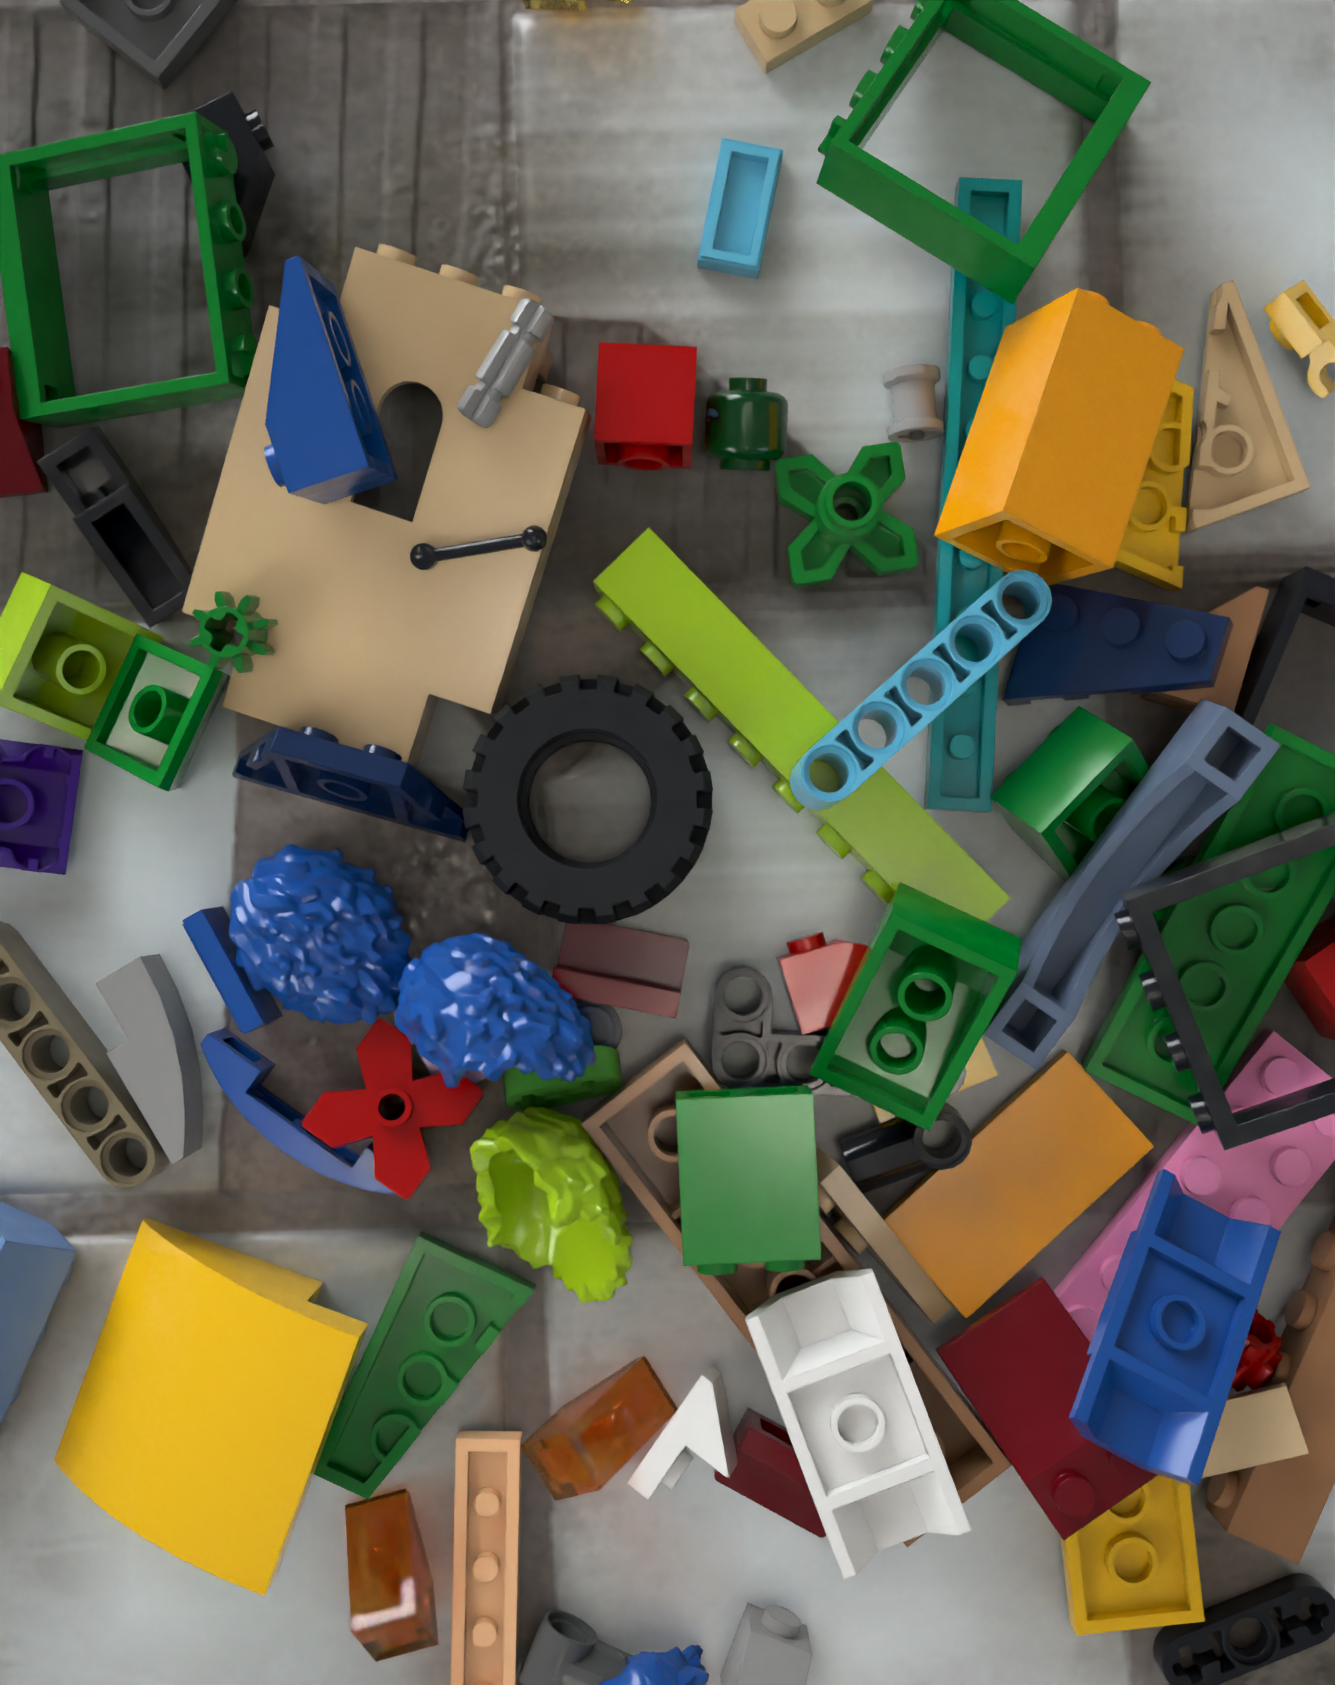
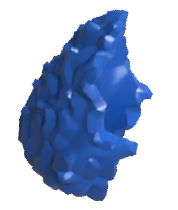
[229,844,412,1025]
[394,933,597,1088]

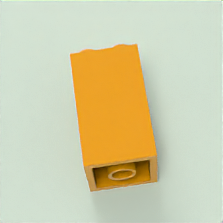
[934,287,1184,585]

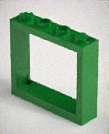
[816,0,1151,304]
[0,111,258,429]

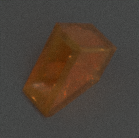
[521,1356,678,1501]
[345,1488,439,1662]

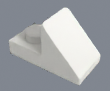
[627,1365,737,1500]

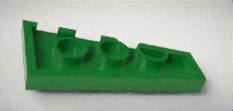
[314,1231,536,1499]

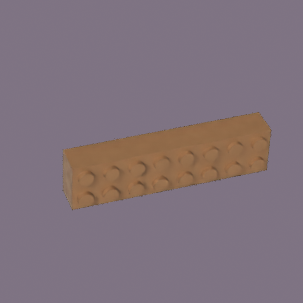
[581,1036,1012,1547]

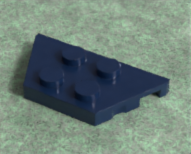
[232,726,470,843]

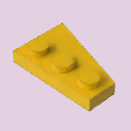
[1114,379,1194,592]

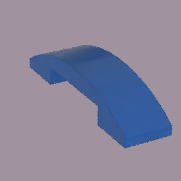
[200,1028,397,1195]

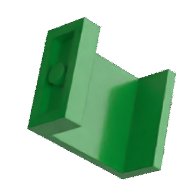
[675,1085,821,1275]

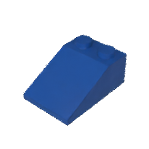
[264,255,398,504]

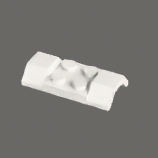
[745,1268,972,1580]

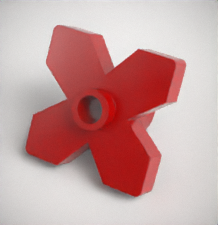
[302,1019,484,1199]

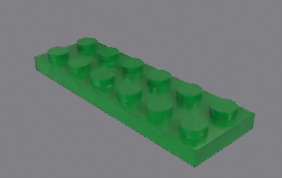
[1081,724,1335,1126]

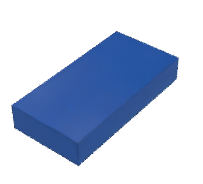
[182,906,283,1034]

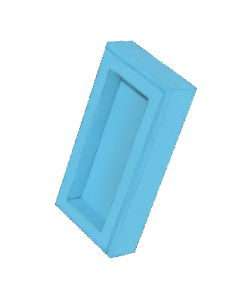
[697,138,783,279]

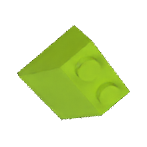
[0,572,164,741]

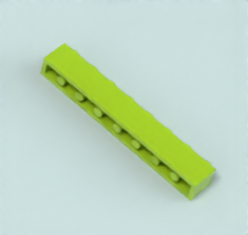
[593,527,1011,922]

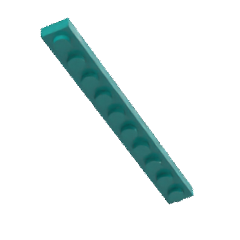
[924,177,1023,813]

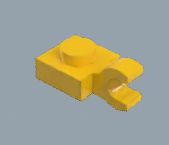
[1263,279,1335,398]

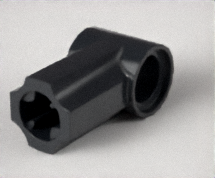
[838,1102,972,1194]

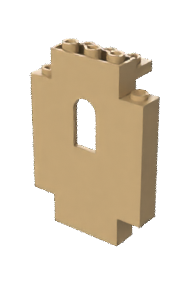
[182,244,592,766]

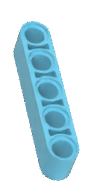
[790,569,1052,811]

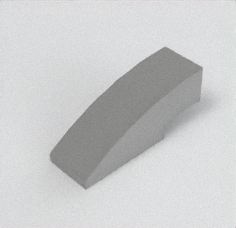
[95,954,203,1165]

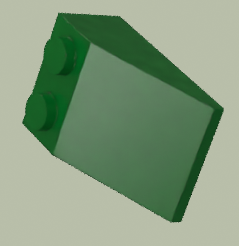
[809,882,1021,1131]

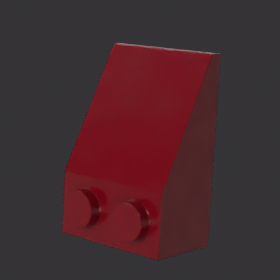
[935,1276,1158,1540]

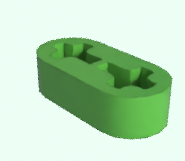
[503,1045,622,1111]

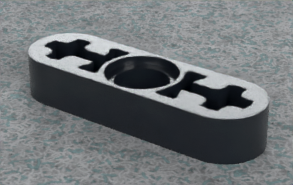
[1153,1573,1335,1685]

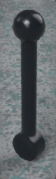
[410,525,547,570]

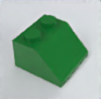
[990,706,1150,882]

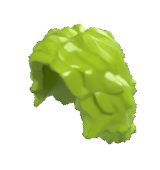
[469,1107,633,1303]

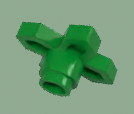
[774,442,918,588]

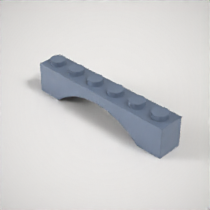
[983,699,1281,1070]

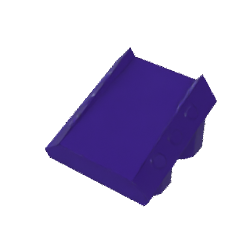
[0,739,83,875]

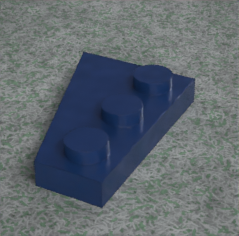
[1002,583,1233,706]

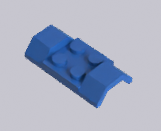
[1068,1169,1281,1485]

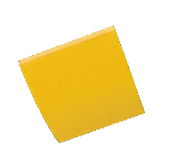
[54,1218,369,1596]

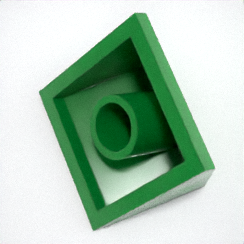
[84,633,230,792]

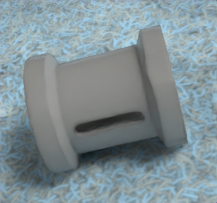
[883,364,945,443]

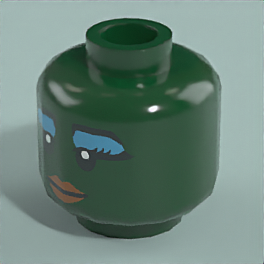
[705,377,788,471]

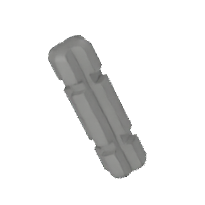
[458,297,554,428]

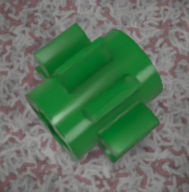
[189,591,278,673]

